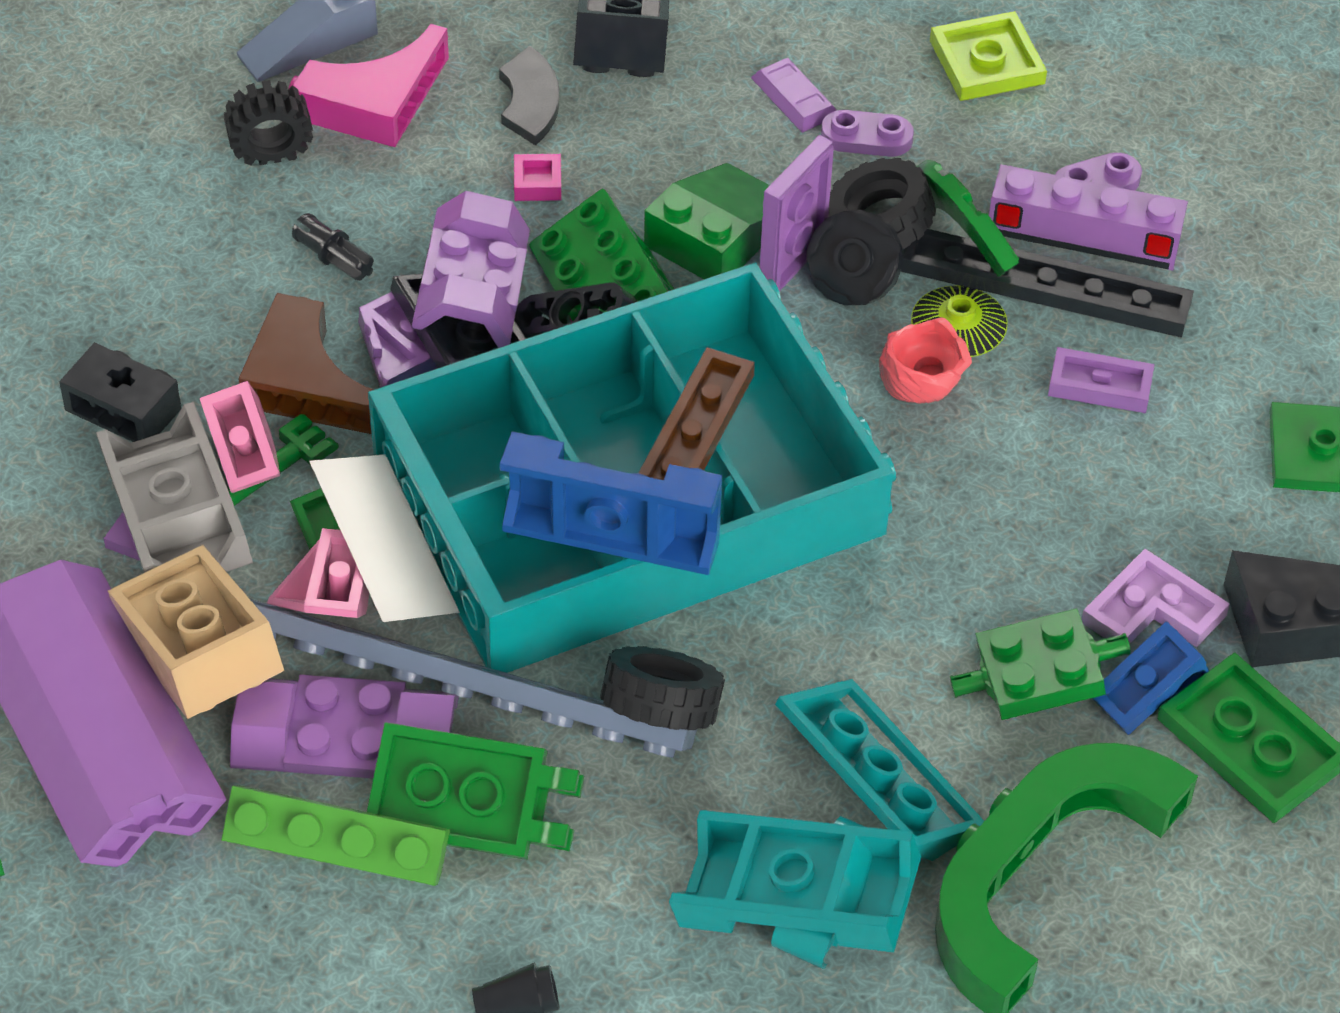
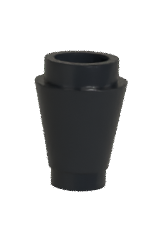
[472,962,560,1013]

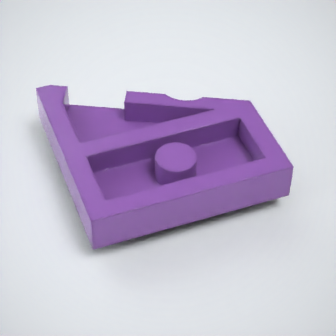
[358,292,437,388]

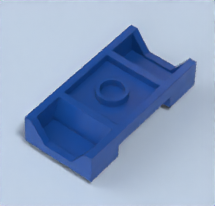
[500,431,722,575]

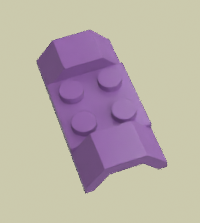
[411,191,530,348]
[230,675,459,778]

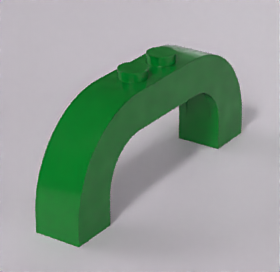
[935,743,1198,1013]

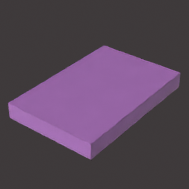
[760,135,834,292]

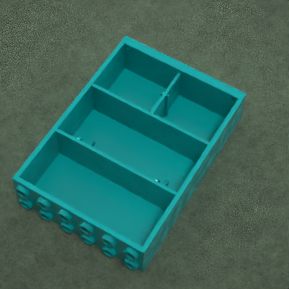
[368,262,896,673]

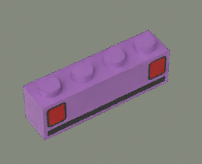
[989,164,1188,270]

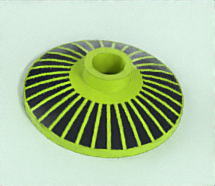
[911,285,1008,357]

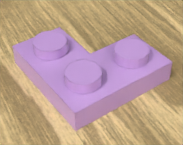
[1082,549,1230,648]

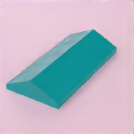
[775,679,984,861]

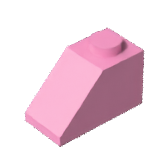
[200,381,280,493]

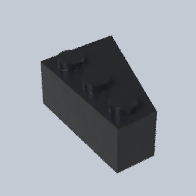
[1224,550,1340,667]

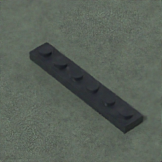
[901,229,1194,338]

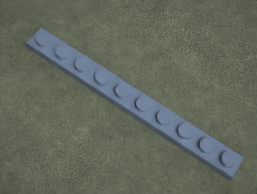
[249,598,697,758]

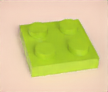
[930,11,1047,101]

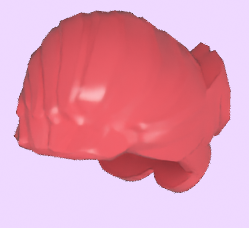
[879,317,972,404]

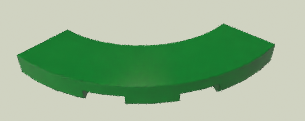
[916,160,1019,277]

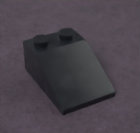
[573,0,669,77]

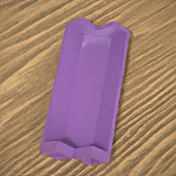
[0,560,227,867]

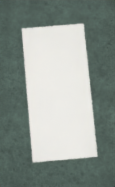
[309,454,460,622]

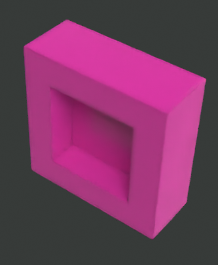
[514,154,562,201]

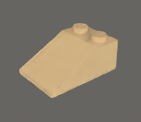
[108,545,284,719]

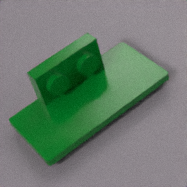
[529,188,674,321]

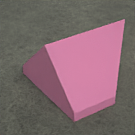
[267,528,369,618]

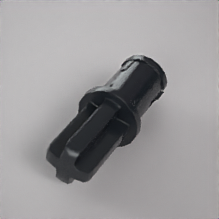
[292,213,374,281]

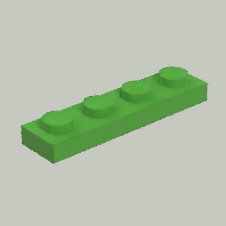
[221,785,450,886]

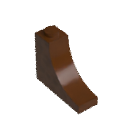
[239,293,374,434]

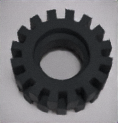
[224,80,313,166]

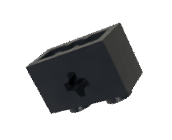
[59,342,181,442]

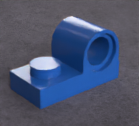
[1092,621,1209,735]

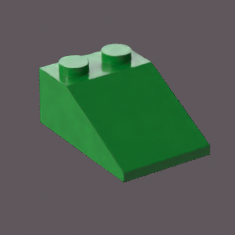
[644,163,770,279]

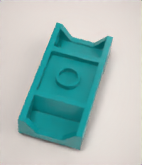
[669,810,921,952]

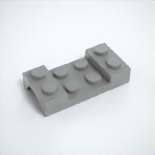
[96,401,253,573]

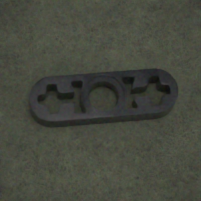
[514,283,637,339]

